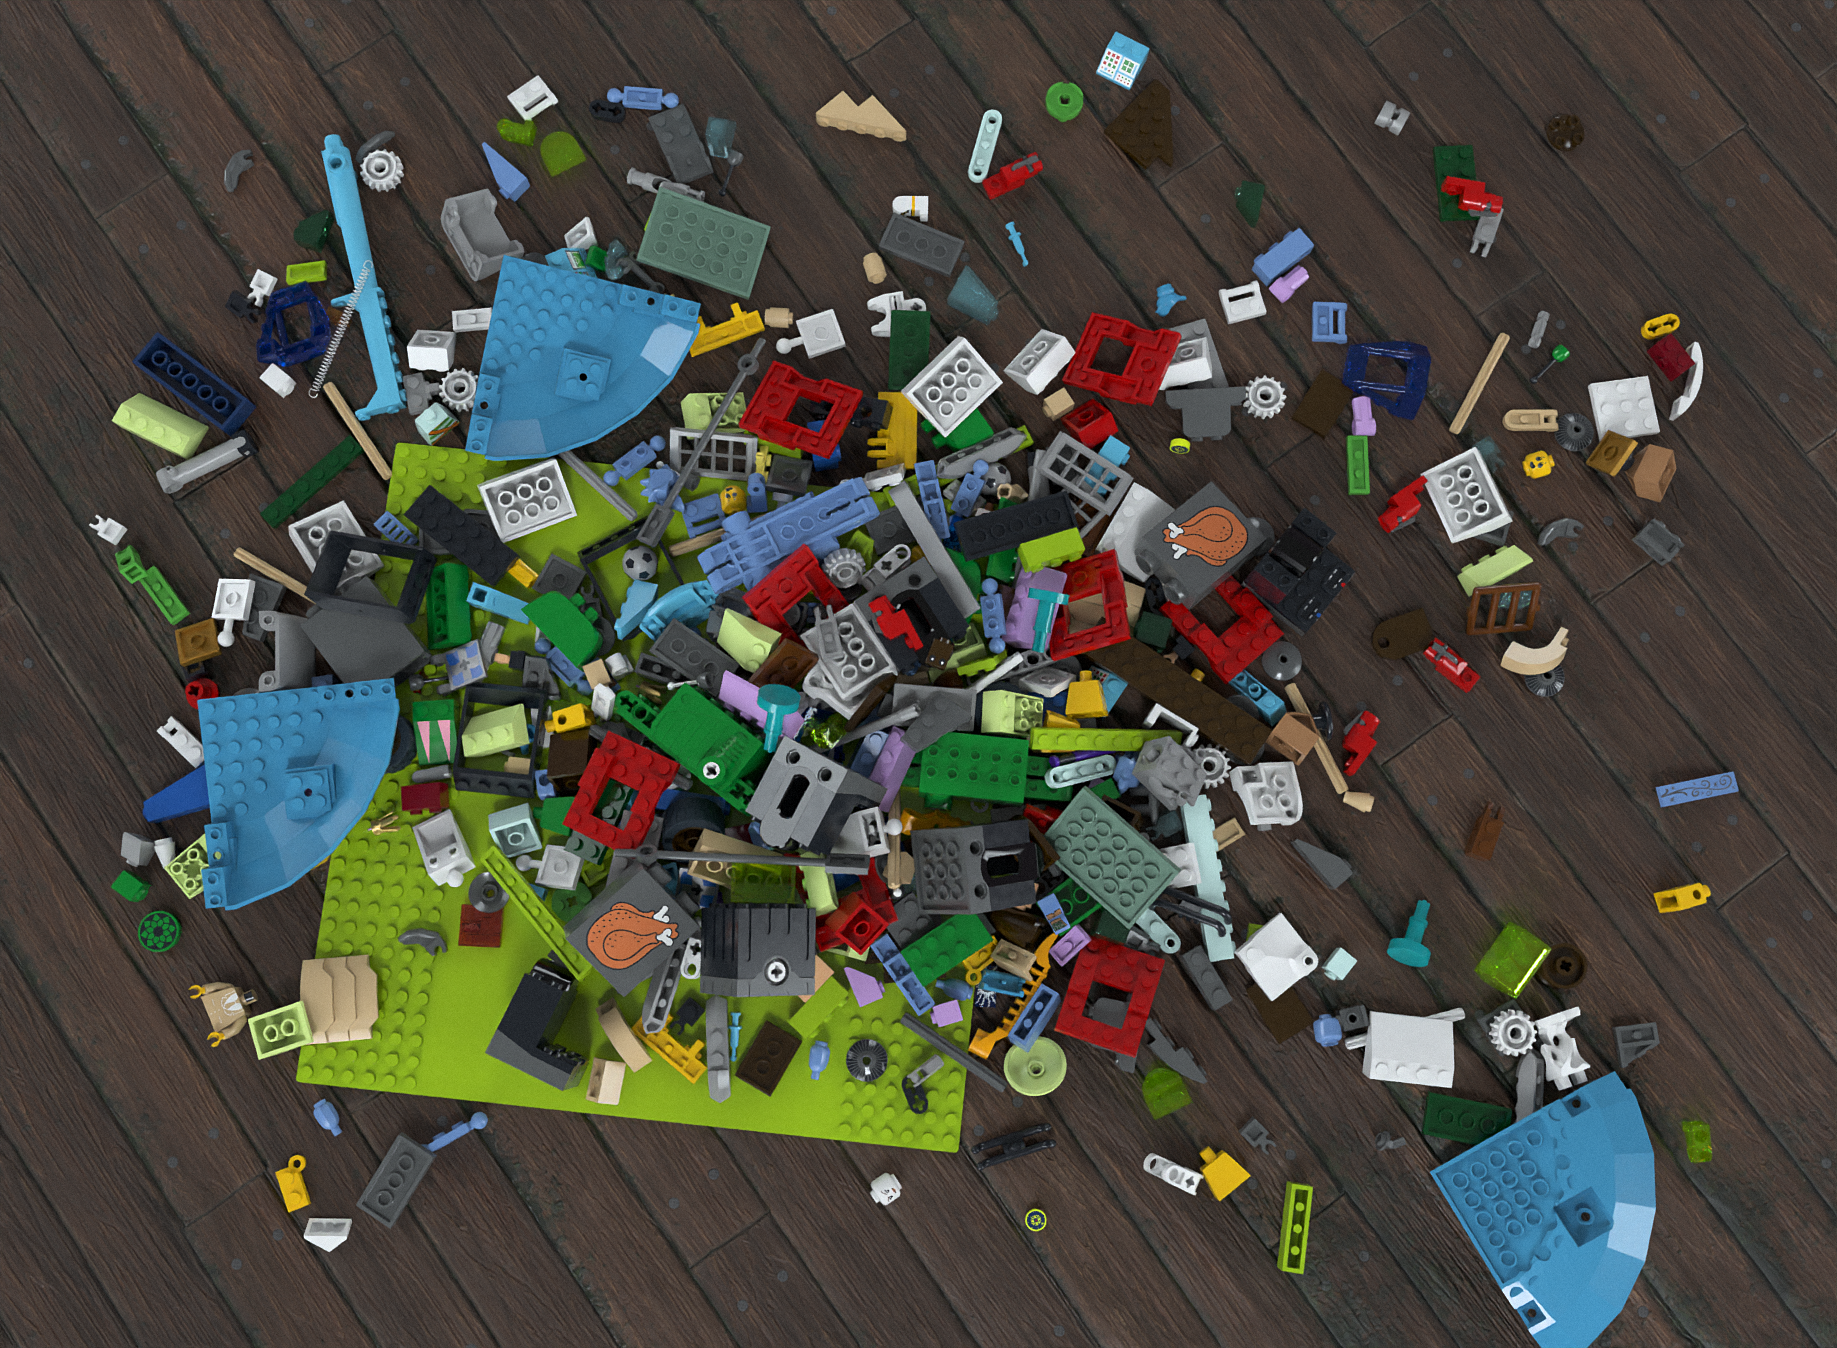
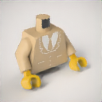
[188,982,258,1047]

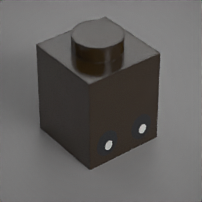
[924,637,954,671]

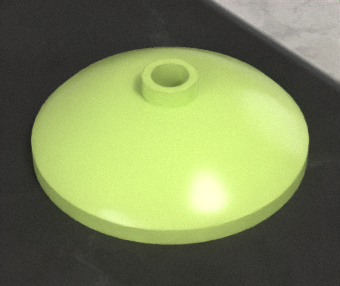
[1004,1036,1067,1096]

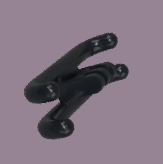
[1149,886,1232,937]
[971,1123,1057,1171]

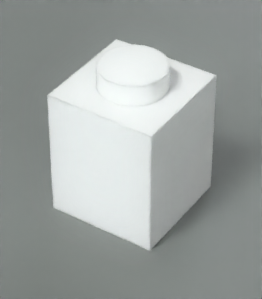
[259,363,297,398]

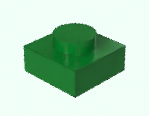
[585,245,610,272]

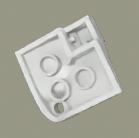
[802,663,873,720]
[1229,761,1303,825]
[1234,913,1318,1001]

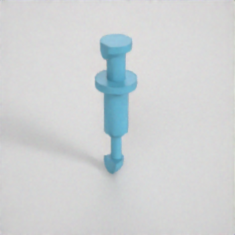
[1005,222,1028,267]
[728,1012,742,1062]

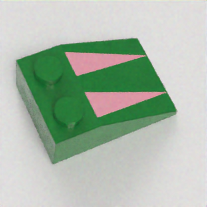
[413,699,460,766]

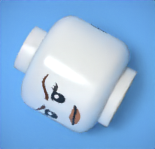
[870,1173,902,1205]

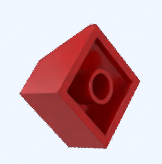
[1060,399,1118,449]
[825,891,889,955]

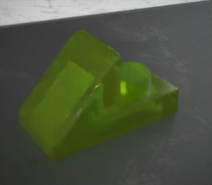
[550,686,592,713]

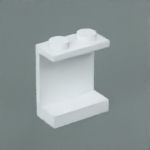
[1141,703,1199,748]

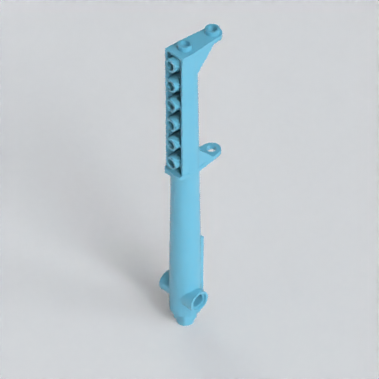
[321,134,407,421]

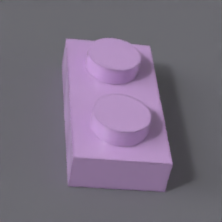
[1049,924,1092,967]

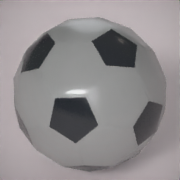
[981,462,1011,498]
[622,546,658,581]

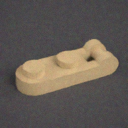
[1502,410,1559,432]

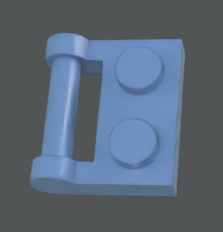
[1312,302,1347,344]
[682,493,726,539]

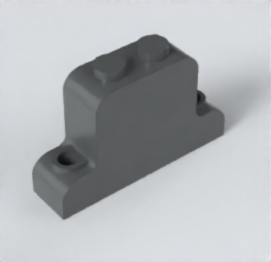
[1165,386,1246,442]
[1088,992,1138,1073]

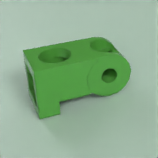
[115,545,147,584]

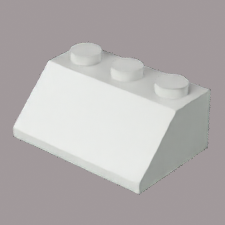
[1003,329,1076,395]
[1159,337,1212,390]

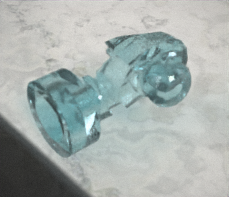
[604,239,627,280]
[1498,590,1532,609]

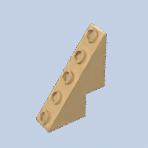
[816,91,906,142]

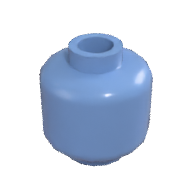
[1313,1014,1342,1047]

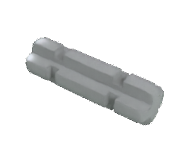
[1528,311,1550,348]

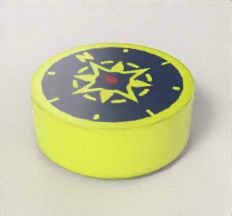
[1170,438,1190,454]
[1025,1208,1046,1231]

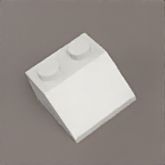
[407,330,457,372]

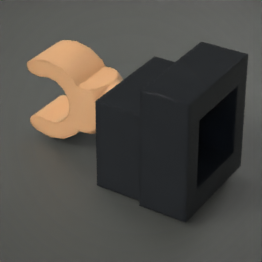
[1163,635,1195,664]
[494,650,531,672]

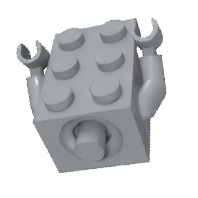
[1132,736,1207,811]

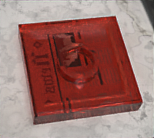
[458,904,504,948]

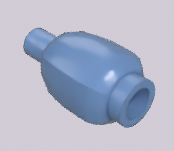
[935,978,974,1001]
[809,1040,830,1080]
[313,1098,342,1136]

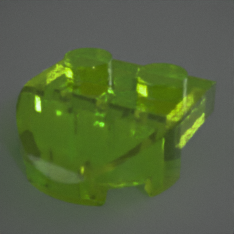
[540,131,586,177]
[1142,1068,1192,1120]

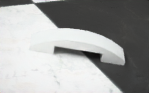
[1669,342,1703,421]

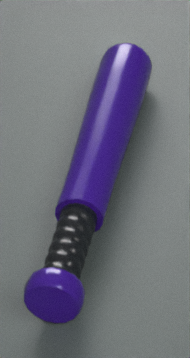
[1049,750,1118,768]

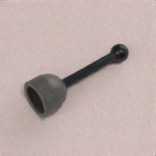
[719,150,744,197]
[409,674,449,691]

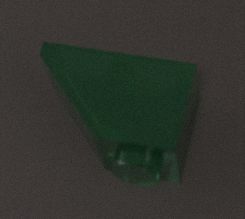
[1234,180,1265,228]
[293,210,335,253]

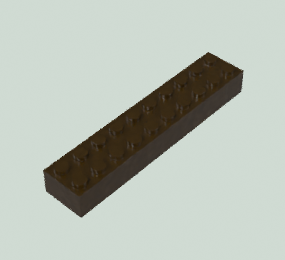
[1081,616,1273,765]

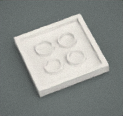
[1588,376,1660,441]

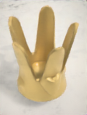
[636,681,667,706]
[368,811,401,836]

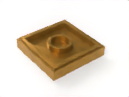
[1586,430,1638,477]
[175,618,222,667]

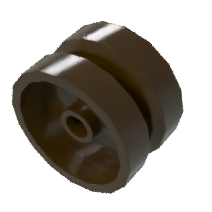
[1532,943,1588,989]

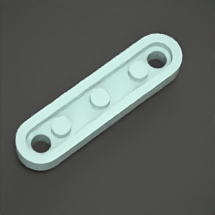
[968,110,1002,183]
[1045,755,1117,788]
[1135,908,1181,954]

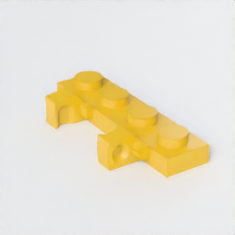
[689,302,765,357]
[631,1012,708,1084]

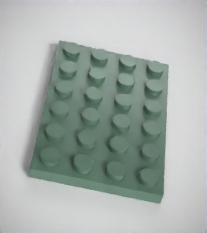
[636,187,771,300]
[1044,786,1181,929]

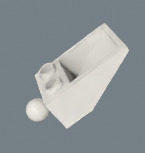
[830,807,903,857]
[412,809,476,887]

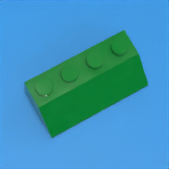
[985,497,1018,586]
[426,563,472,650]

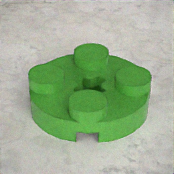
[1045,82,1083,122]
[552,882,593,922]

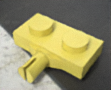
[755,445,772,483]

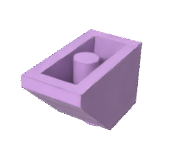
[844,967,885,1007]
[930,999,963,1027]

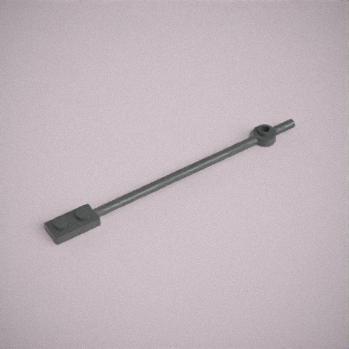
[636,337,766,547]
[615,844,870,875]

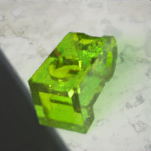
[497,118,537,146]
[810,711,849,749]
[1682,1120,1712,1163]

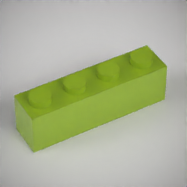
[1277,1181,1313,1274]

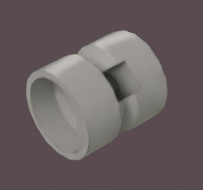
[1374,101,1411,135]

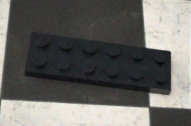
[403,485,520,587]
[953,491,1079,562]

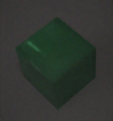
[1133,611,1173,653]
[1091,906,1130,945]

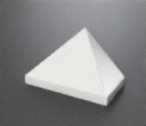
[304,1218,352,1252]

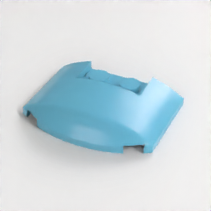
[639,580,719,642]

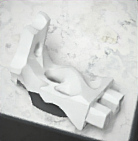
[1534,1007,1590,1090]

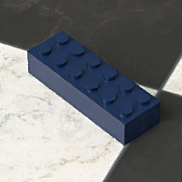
[132,332,256,437]

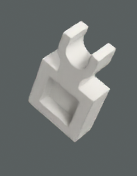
[247,269,278,307]
[89,515,128,545]

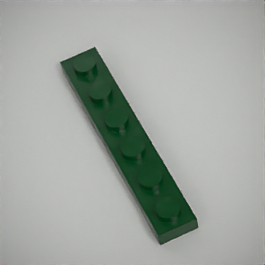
[260,435,364,529]

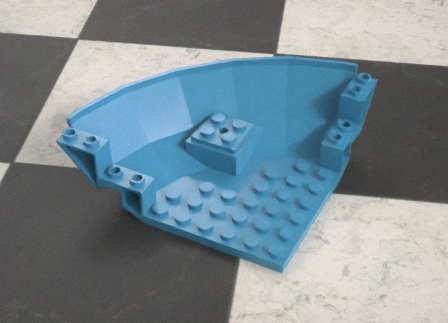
[465,255,701,461]
[197,678,400,910]
[1430,1071,1656,1348]

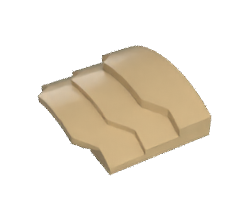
[1068,581,1145,636]
[300,955,379,1045]

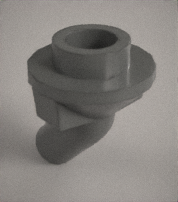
[1375,1131,1406,1151]

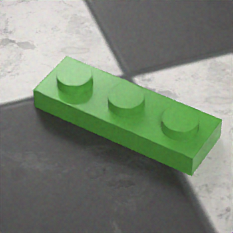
[1346,436,1370,495]
[139,566,191,625]

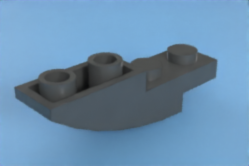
[1145,1018,1208,1084]

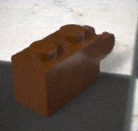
[1464,801,1505,862]

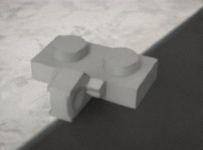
[402,372,442,416]

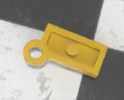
[961,935,999,985]
[275,1155,311,1212]

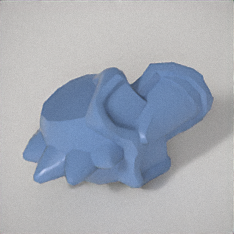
[640,464,686,514]
[1113,751,1141,795]

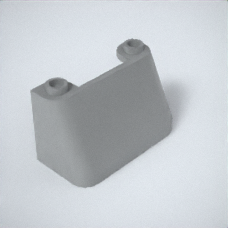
[441,188,524,281]
[259,610,316,693]

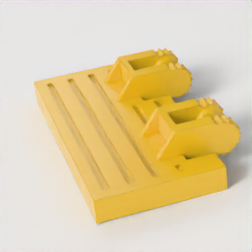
[867,392,917,470]

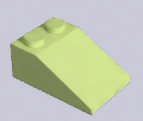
[717,608,782,673]
[248,1001,314,1060]

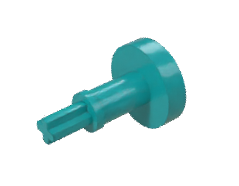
[1027,587,1070,653]
[757,684,801,753]
[1387,900,1431,967]

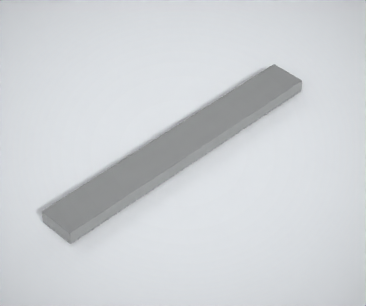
[888,480,981,619]

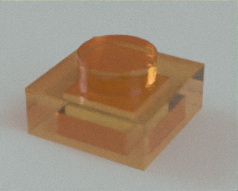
[326,307,352,327]

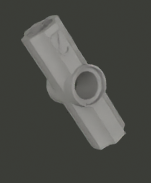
[477,621,506,683]

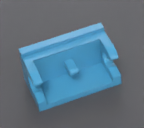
[978,969,1026,997]

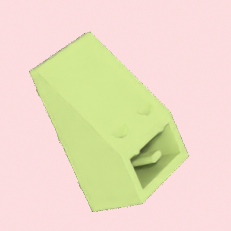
[681,392,746,439]
[981,690,1043,738]
[164,834,221,899]

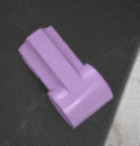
[1269,265,1309,303]
[1352,396,1376,436]

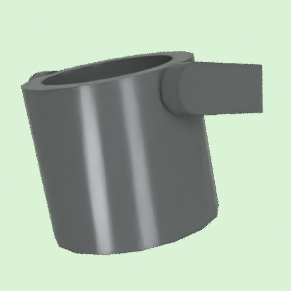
[782,601,809,635]

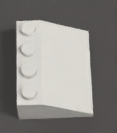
[901,336,1003,437]
[1420,447,1513,543]
[477,457,577,543]
[1093,482,1175,583]
[288,500,384,596]
[800,603,898,700]
[1362,1011,1454,1088]

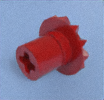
[185,678,220,709]

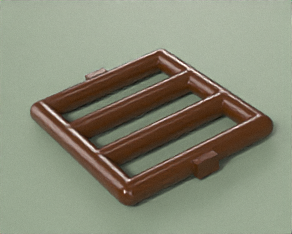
[1465,582,1542,636]

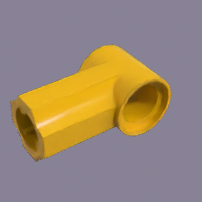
[508,559,539,589]

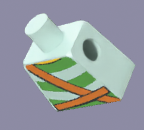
[415,402,460,446]

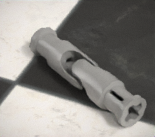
[627,167,705,202]

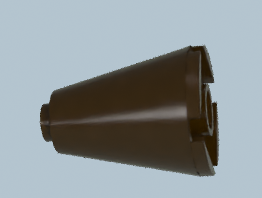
[987,908,1047,951]

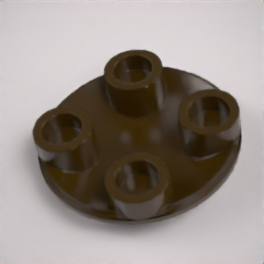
[1547,114,1584,151]

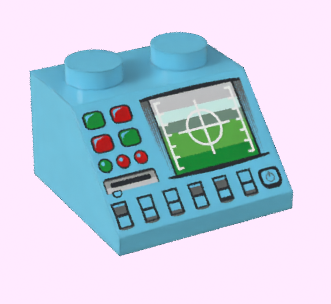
[545,248,597,278]

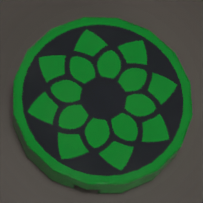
[138,911,182,952]

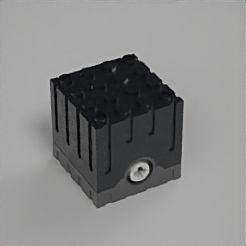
[700,903,816,997]

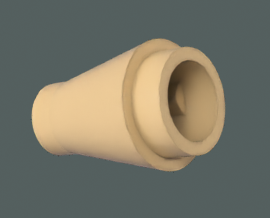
[1343,791,1375,813]

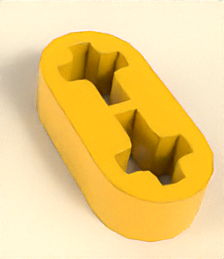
[1641,314,1680,340]

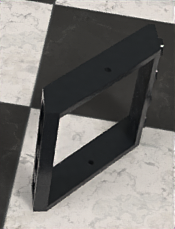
[577,515,684,642]
[304,530,437,624]
[452,682,549,799]

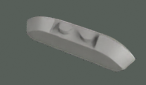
[937,427,1027,479]
[642,940,688,1034]
[706,995,731,1103]
[1514,1048,1545,1124]

